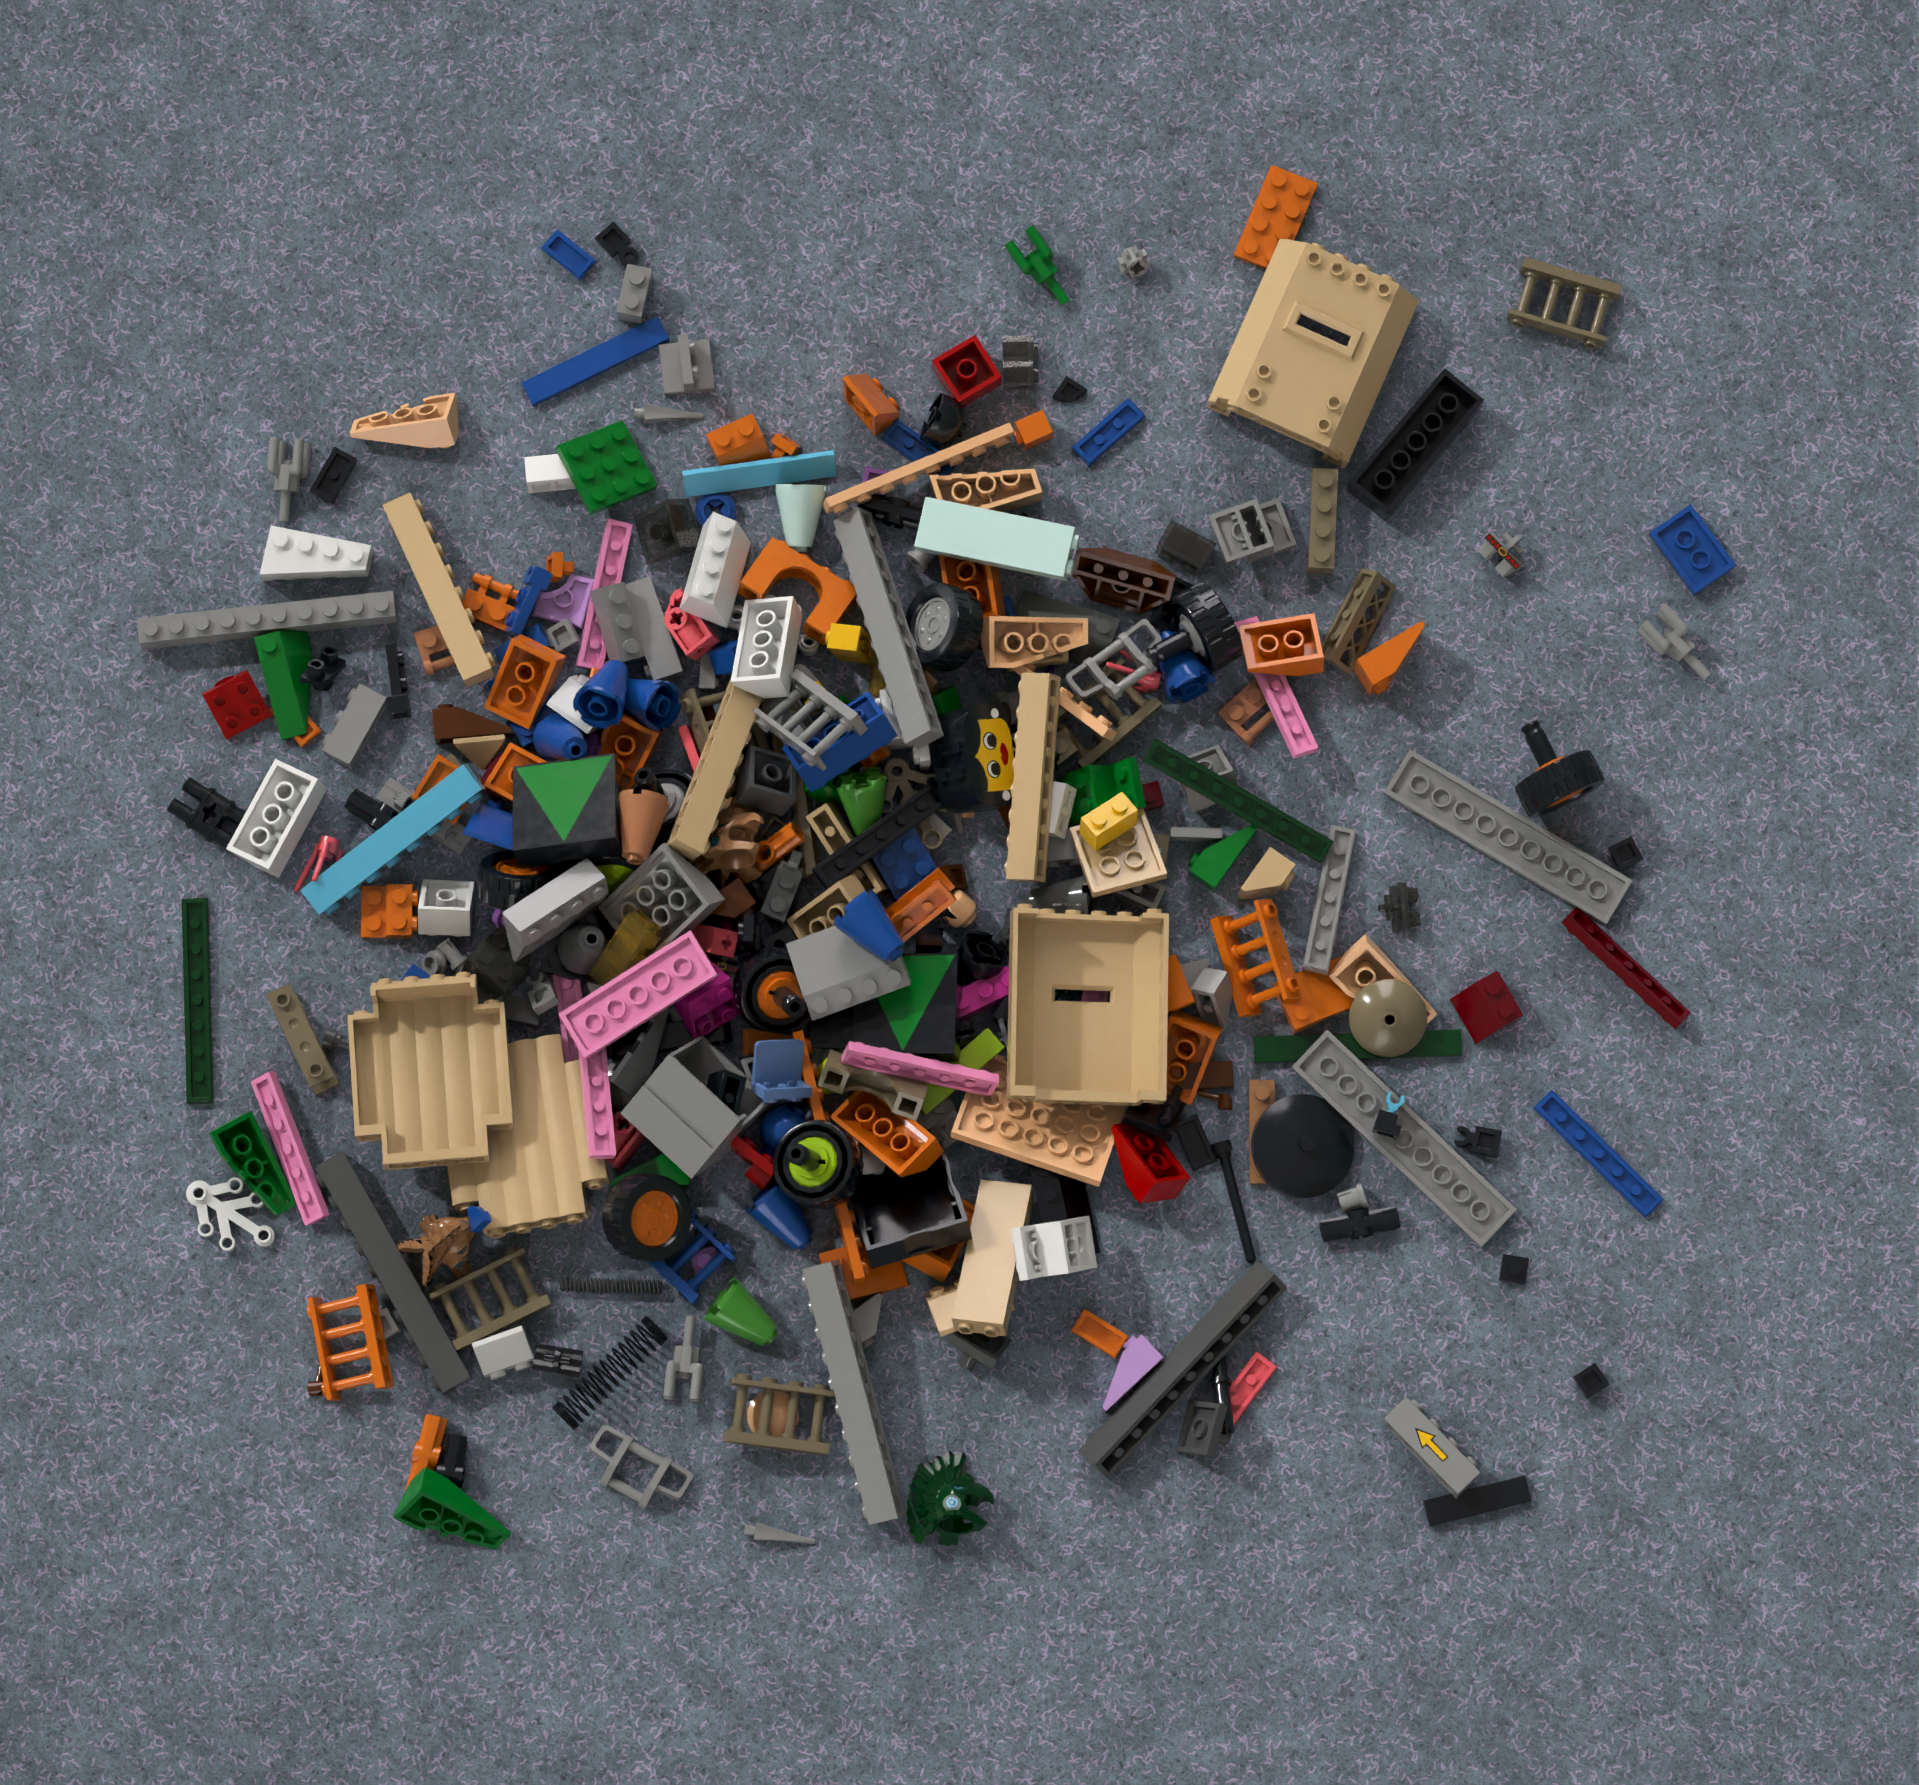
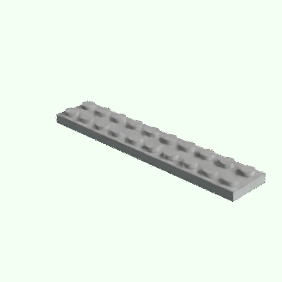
[1383,749,1633,926]
[1291,1030,1517,1248]

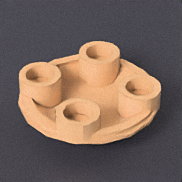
[747,1391,799,1437]

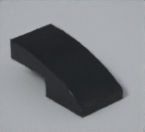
[1149,576,1194,632]

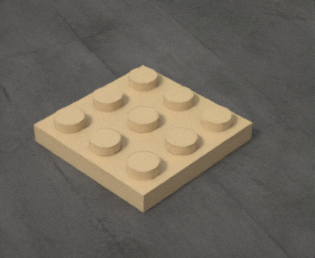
[1069,809,1167,898]

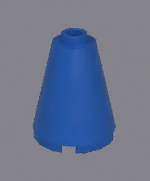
[1159,630,1215,704]
[573,660,629,729]
[624,678,681,732]
[533,713,587,762]
[833,889,904,962]
[743,1181,813,1250]

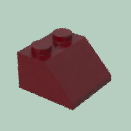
[1450,970,1523,1044]

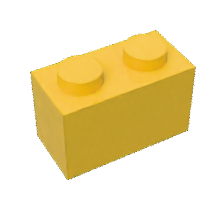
[825,623,872,664]
[1080,792,1138,851]

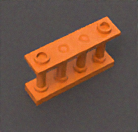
[885,867,956,943]
[1210,899,1302,1018]
[307,1283,394,1401]

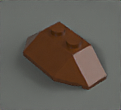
[1072,547,1176,614]

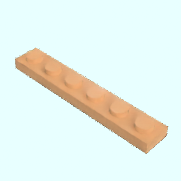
[1011,664,1118,741]

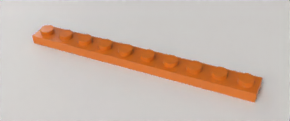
[792,1030,869,1285]

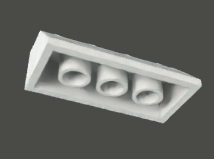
[679,512,751,628]
[731,596,802,699]
[226,759,328,878]

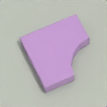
[532,574,594,630]

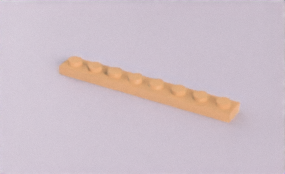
[822,422,1014,514]

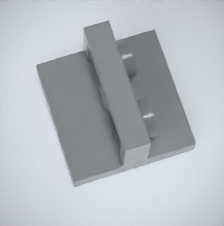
[659,334,715,396]

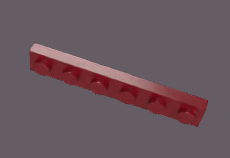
[1561,908,1691,1029]

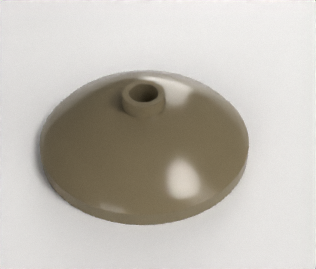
[1349,979,1427,1057]

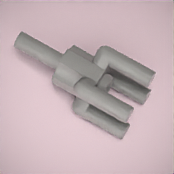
[267,437,312,522]
[1637,603,1711,680]
[663,1315,704,1403]

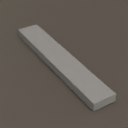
[1302,825,1356,975]

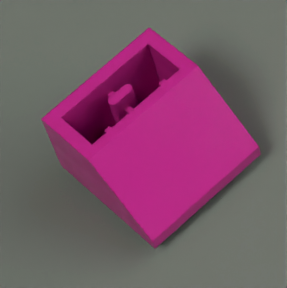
[674,963,738,1039]

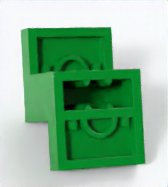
[1056,757,1146,828]

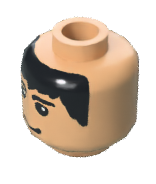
[939,890,977,928]

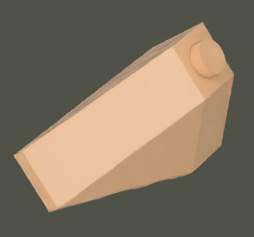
[350,393,459,448]
[981,616,1088,668]
[1329,934,1438,1023]

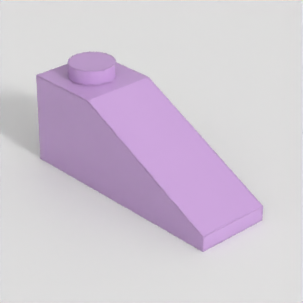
[1102,1334,1163,1413]

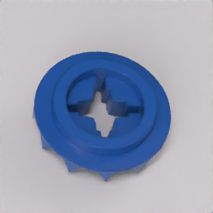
[695,492,736,527]

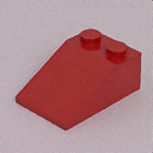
[1111,1123,1191,1204]

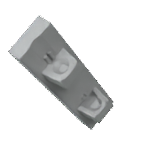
[375,777,473,856]

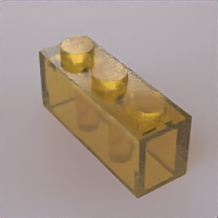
[589,909,662,986]

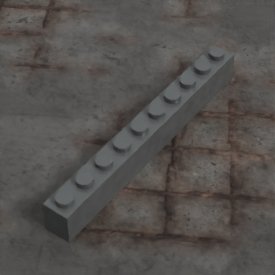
[315,1151,472,1395]
[1078,1261,1287,1479]

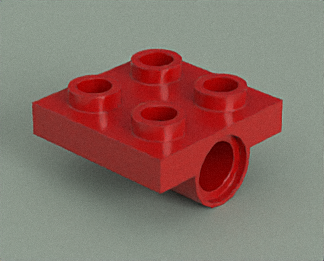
[202,670,272,740]
[730,1136,775,1191]

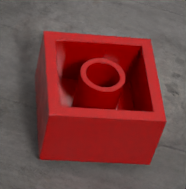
[932,335,1002,407]

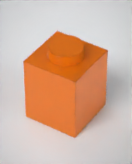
[1013,410,1053,450]

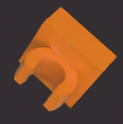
[770,433,802,458]
[546,552,574,583]

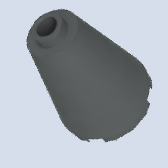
[1025,875,1097,915]
[557,923,609,975]

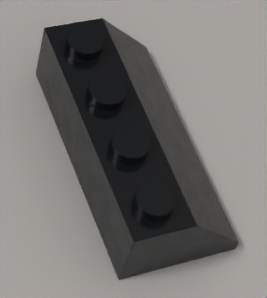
[1027,1163,1100,1254]

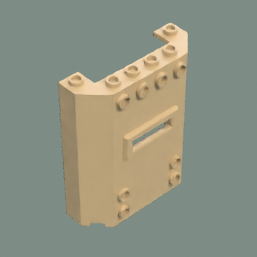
[1205,239,1419,469]
[1007,904,1169,1106]

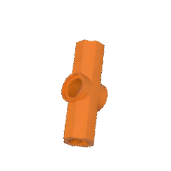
[733,822,805,885]
[405,1414,448,1491]

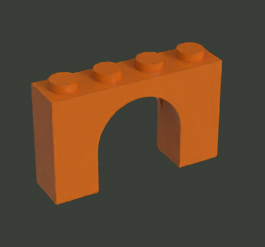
[737,537,857,646]

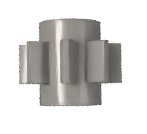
[1117,245,1150,278]

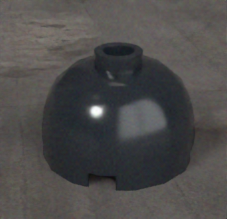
[920,393,967,445]
[957,931,1009,981]

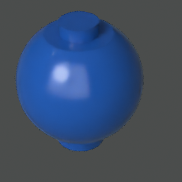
[760,1104,809,1158]

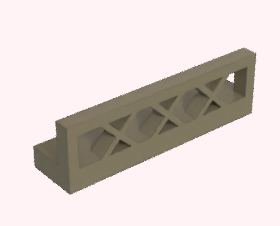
[1321,568,1396,675]

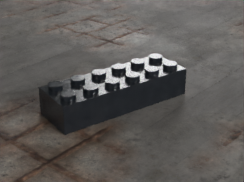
[1346,368,1484,521]

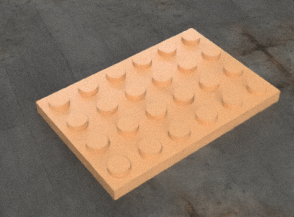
[950,1055,1127,1187]

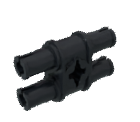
[167,777,245,848]

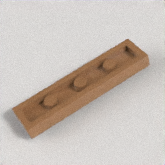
[1248,1080,1275,1184]

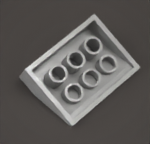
[598,843,725,962]
[502,858,609,962]
[786,926,911,1021]

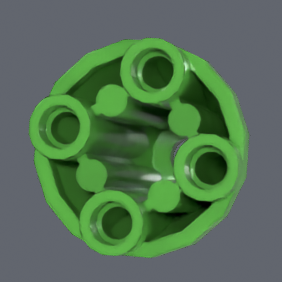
[835,767,887,836]

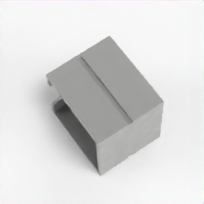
[621,1035,770,1179]

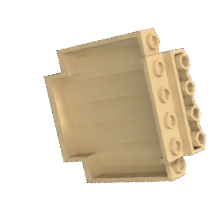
[347,972,514,1170]
[447,1034,610,1238]

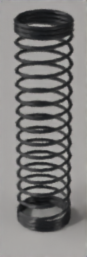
[552,1316,668,1430]

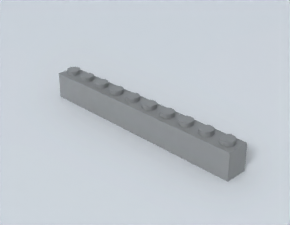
[833,507,944,749]
[137,591,398,650]
[802,1259,906,1525]

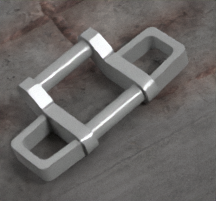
[1065,619,1161,700]
[589,1425,693,1509]

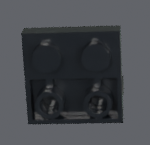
[1122,1085,1186,1142]

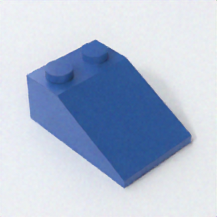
[463,800,513,850]

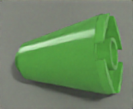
[703,1277,778,1346]

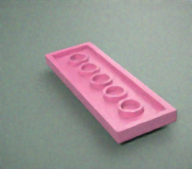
[558,930,719,1059]

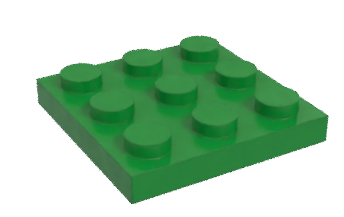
[555,420,658,515]

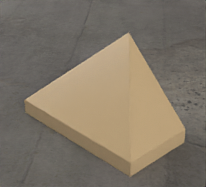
[453,734,507,770]

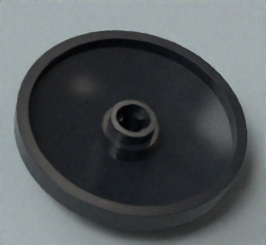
[1251,1094,1355,1199]

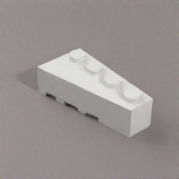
[260,525,374,581]

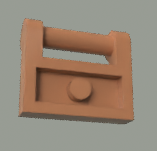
[413,626,455,676]
[1217,679,1275,747]

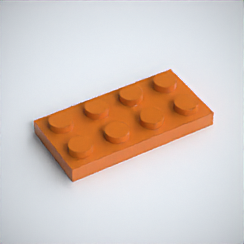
[1233,165,1318,269]

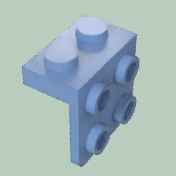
[751,1039,812,1103]

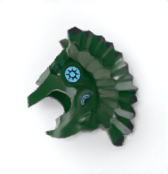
[906,1451,995,1546]

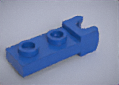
[504,565,553,636]

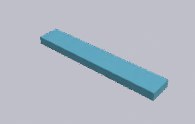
[682,450,837,497]

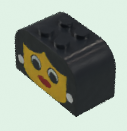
[931,702,1015,814]

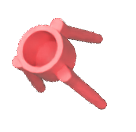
[1106,650,1161,694]
[294,835,343,892]

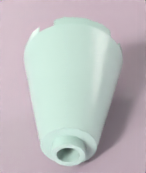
[775,484,826,552]

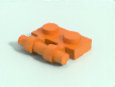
[462,572,519,632]

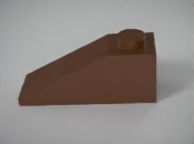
[432,704,513,744]

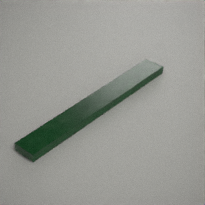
[1142,738,1334,863]
[182,898,214,1104]
[1253,1029,1462,1064]

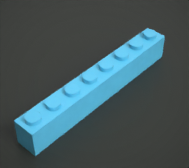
[300,764,486,916]

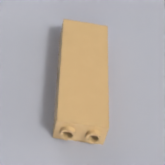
[951,1179,1035,1337]

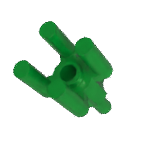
[1005,225,1070,306]

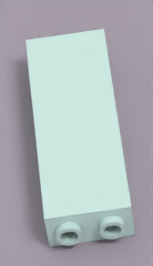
[914,497,1081,581]

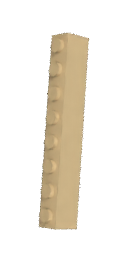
[382,493,496,688]
[1005,673,1061,883]
[667,676,765,861]

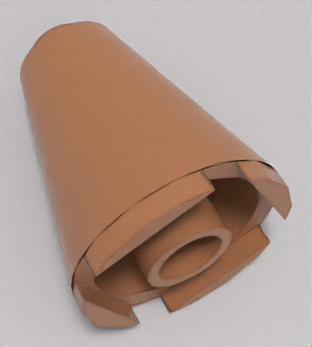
[618,789,670,865]

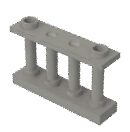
[753,669,868,771]

